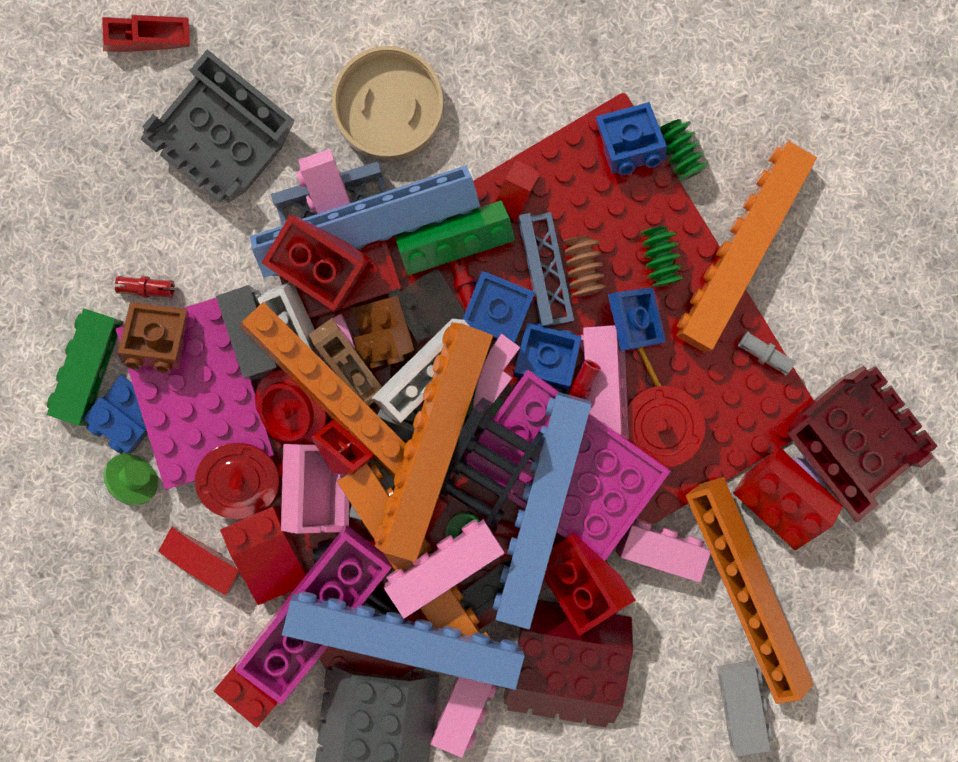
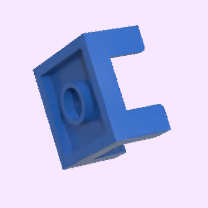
[462,271,535,343]

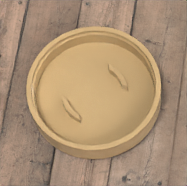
[332,46,444,161]

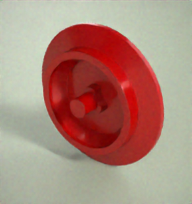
[255,369,327,445]
[627,386,706,468]
[195,443,279,519]

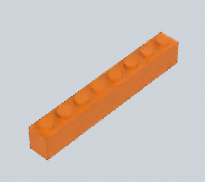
[676,141,817,353]
[239,302,406,479]
[375,322,493,562]
[337,462,493,641]
[686,477,814,704]

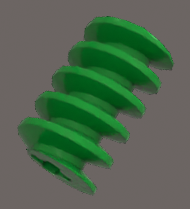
[660,119,709,182]
[640,226,684,288]

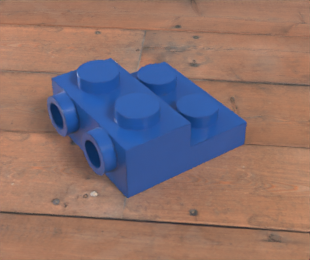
[596,102,667,175]
[608,287,666,351]
[513,323,582,391]
[83,375,148,454]

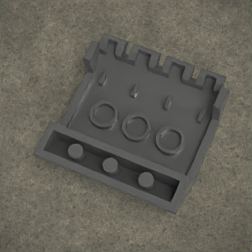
[141,49,295,203]
[315,663,439,762]

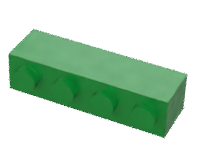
[395,201,515,275]
[47,308,123,426]

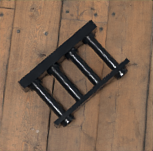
[437,397,544,527]

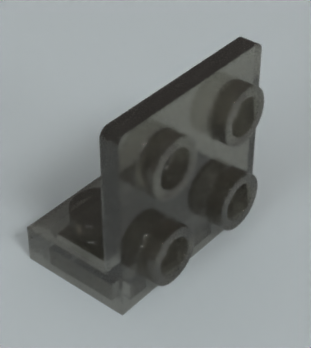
[388,269,465,345]

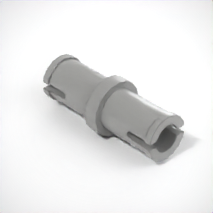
[738,331,796,376]

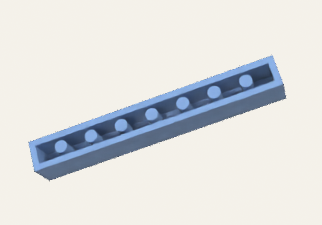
[250,166,480,278]
[492,392,592,629]
[282,591,525,690]

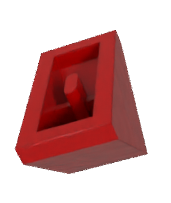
[495,160,541,222]
[312,420,374,475]

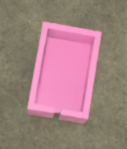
[281,444,349,533]

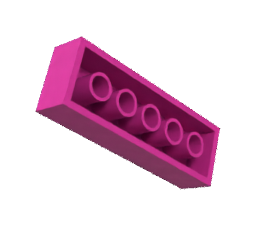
[235,525,391,705]

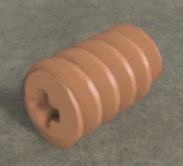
[564,236,606,297]

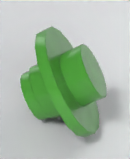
[103,453,158,506]

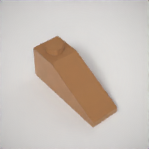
[309,318,382,406]

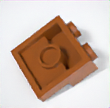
[352,295,414,369]
[117,302,189,373]

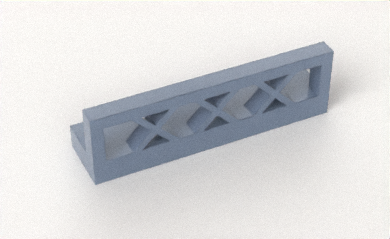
[271,162,387,226]
[518,212,574,327]

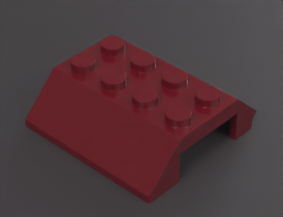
[786,366,937,523]
[503,600,633,727]

